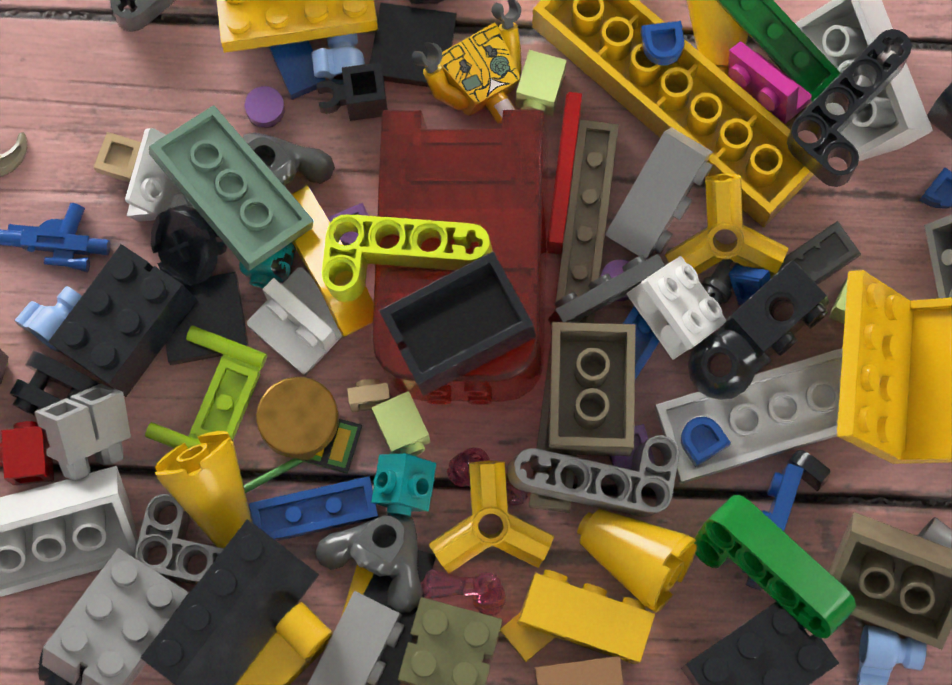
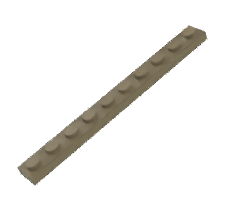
[529,120,619,513]

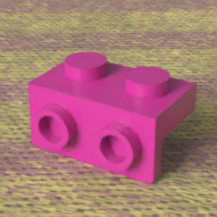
[728,41,812,124]

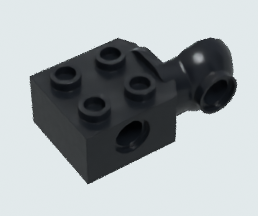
[688,259,830,400]

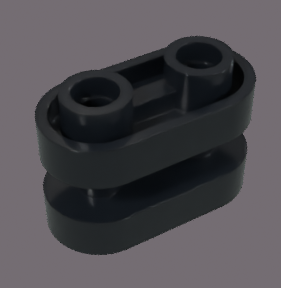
[9,351,100,416]

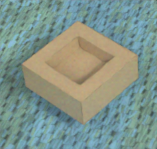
[94,132,141,182]
[347,379,391,412]

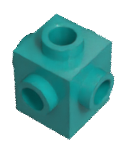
[371,453,437,518]

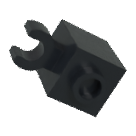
[316,62,388,121]

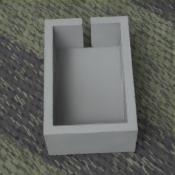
[42,548,189,685]

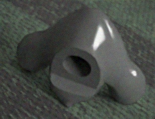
[242,132,335,186]
[315,514,423,612]

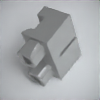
[35,384,131,480]

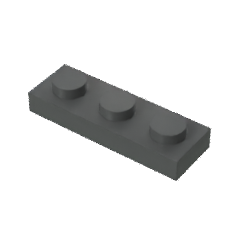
[548,254,665,326]

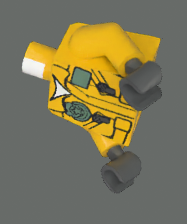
[412,0,522,124]

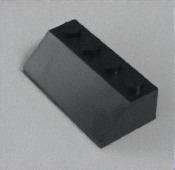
[140,519,319,685]

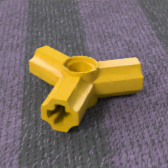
[665,173,788,279]
[429,460,554,574]

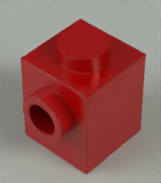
[0,421,54,486]

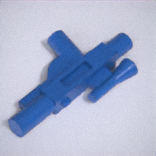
[0,203,111,273]

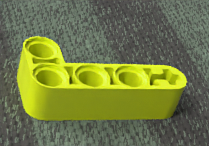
[321,214,493,302]

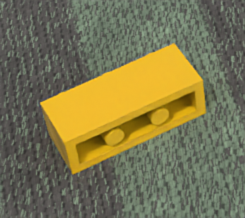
[517,569,655,665]

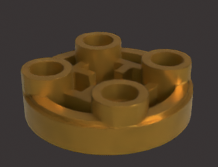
[256,377,339,460]

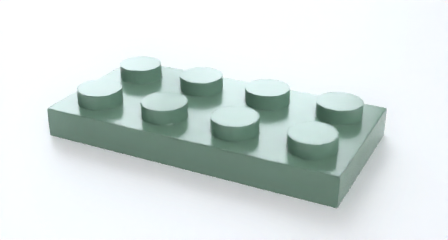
[149,105,314,271]

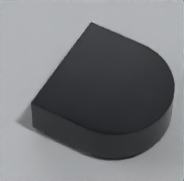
[787,450,831,492]

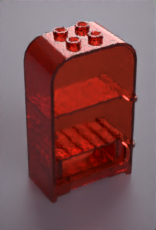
[372,110,548,405]

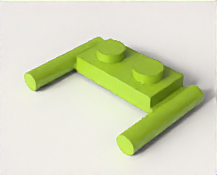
[145,325,267,449]

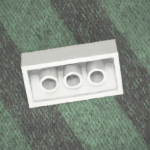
[795,0,933,164]
[0,466,138,597]

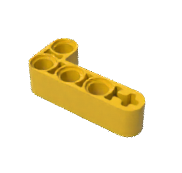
[291,186,380,337]
[236,602,333,685]

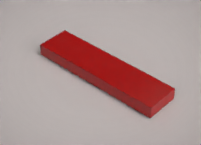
[546,92,582,255]

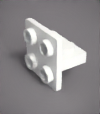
[125,128,194,222]
[626,256,726,360]
[247,267,342,375]

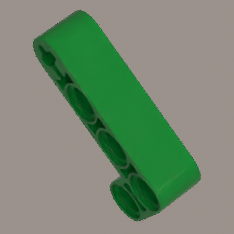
[694,495,856,639]

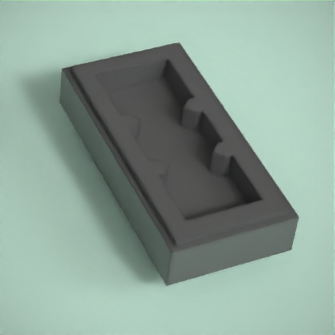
[777,221,861,285]

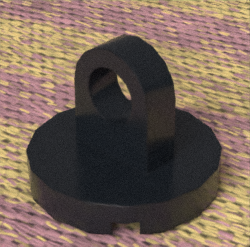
[151,205,228,286]

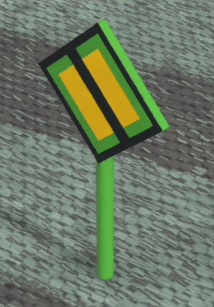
[244,419,362,493]

